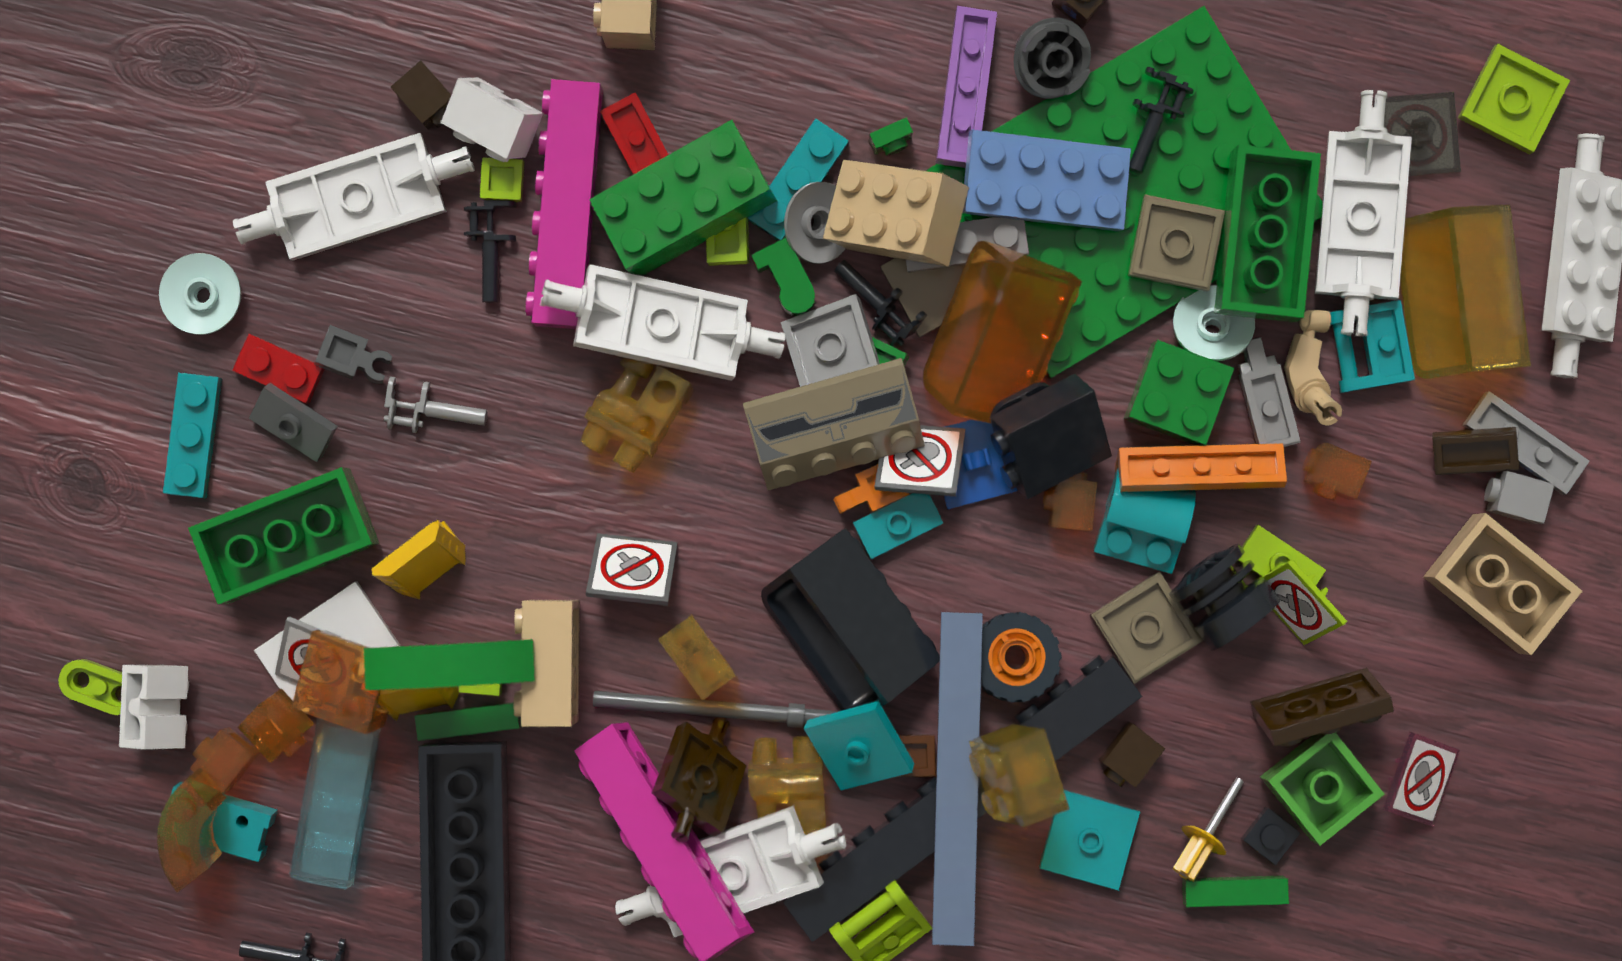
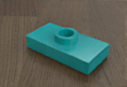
[853,493,943,559]

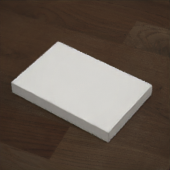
[254,581,401,718]

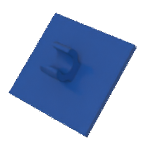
[944,415,1018,510]

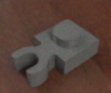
[314,325,392,384]

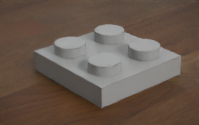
[781,294,880,387]

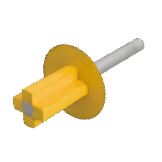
[1173,777,1244,881]

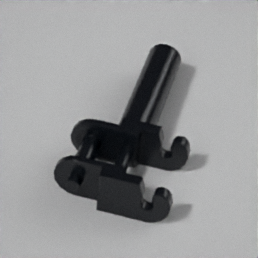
[1129,67,1194,174]
[464,200,516,303]
[834,260,927,347]
[239,932,346,961]

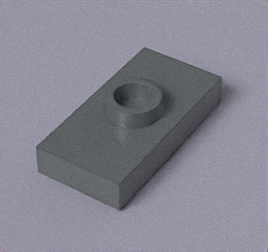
[249,383,338,462]

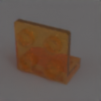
[291,630,389,735]

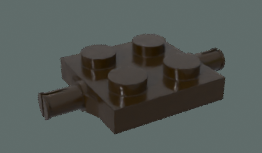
[652,717,747,842]

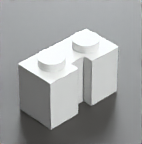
[441,77,544,162]
[119,665,189,749]

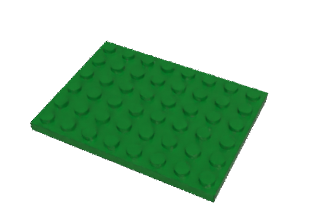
[926,6,1323,379]

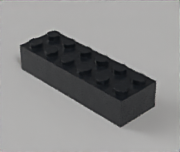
[418,741,511,961]

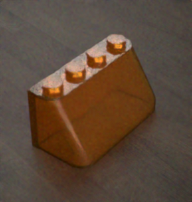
[923,240,1082,423]

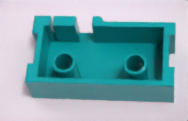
[159,781,278,862]

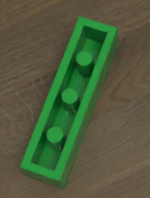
[415,702,522,741]
[1182,876,1289,907]

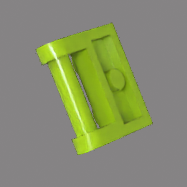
[829,880,932,961]

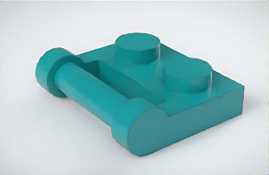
[1330,300,1415,393]

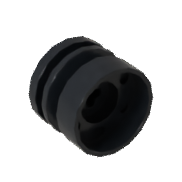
[1169,544,1281,650]

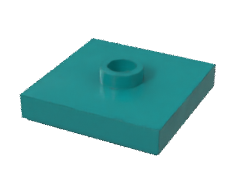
[804,701,915,790]
[1039,788,1140,891]

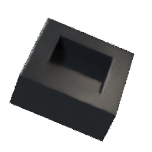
[1241,806,1300,865]

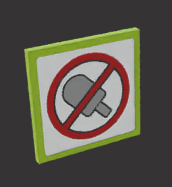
[1257,559,1347,645]

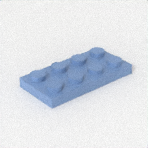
[963,130,1131,231]

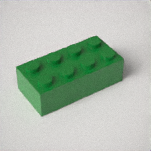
[589,120,777,276]
[1214,144,1321,322]
[188,467,380,605]

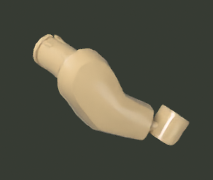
[1284,310,1342,426]

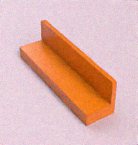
[1115,443,1287,492]

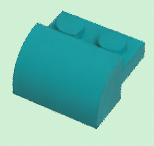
[1094,468,1196,574]

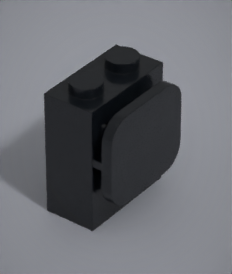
[990,374,1112,499]

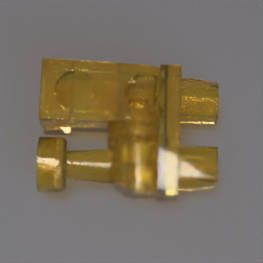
[580,357,694,473]
[658,615,737,700]
[748,736,827,835]

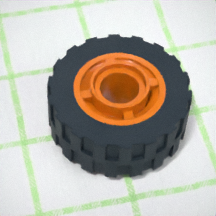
[981,612,1062,702]

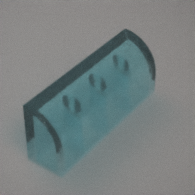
[289,713,382,890]

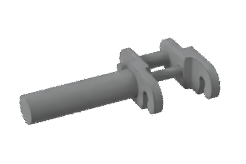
[384,376,488,433]

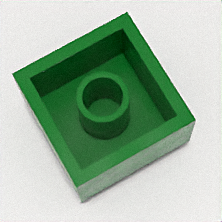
[1123,340,1234,446]

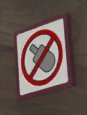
[1383,732,1460,827]

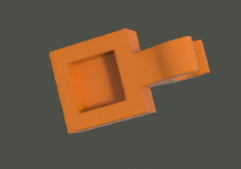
[833,464,909,514]

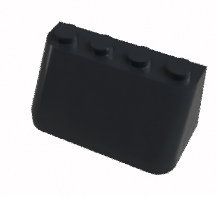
[761,527,940,711]

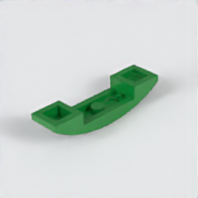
[363,639,535,690]

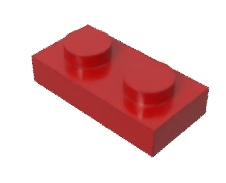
[600,92,669,175]
[232,334,325,404]

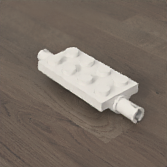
[1315,90,1412,336]
[233,133,475,261]
[1542,133,1622,378]
[540,264,785,381]
[615,806,846,937]

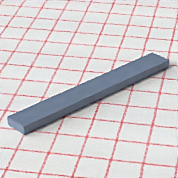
[932,612,983,946]

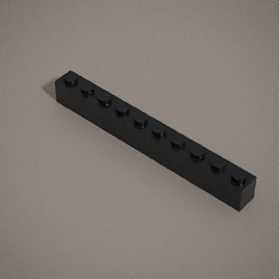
[783,655,1143,942]

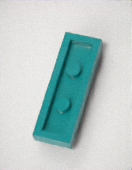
[748,118,849,241]
[163,372,222,498]

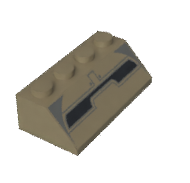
[743,358,925,490]

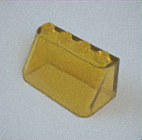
[1400,205,1531,379]

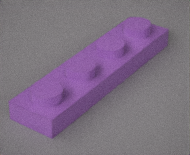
[936,6,997,168]

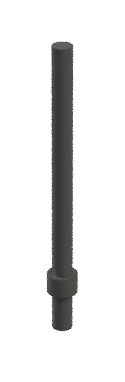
[593,690,837,729]

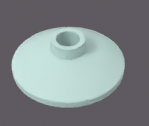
[159,253,241,335]
[1173,285,1255,361]

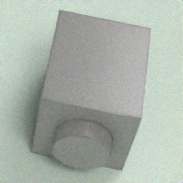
[1484,471,1555,524]

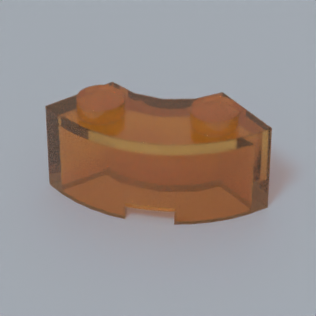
[157,767,226,893]

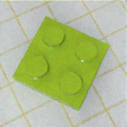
[1458,44,1570,155]

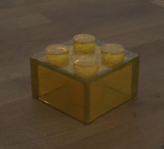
[969,724,1069,827]

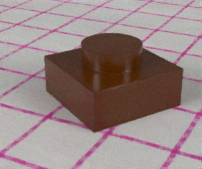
[896,734,936,777]

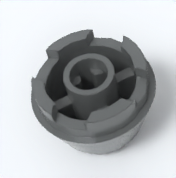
[1013,18,1091,99]

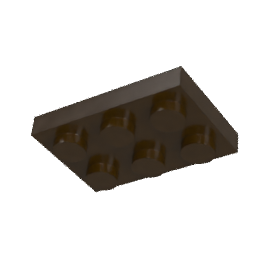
[1250,668,1394,746]

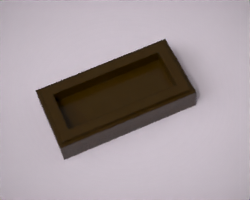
[1432,427,1519,475]

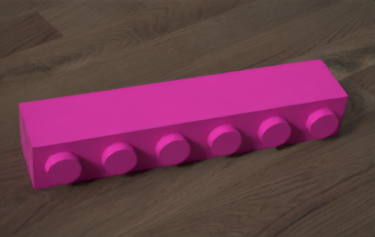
[526,79,603,329]
[574,722,754,961]

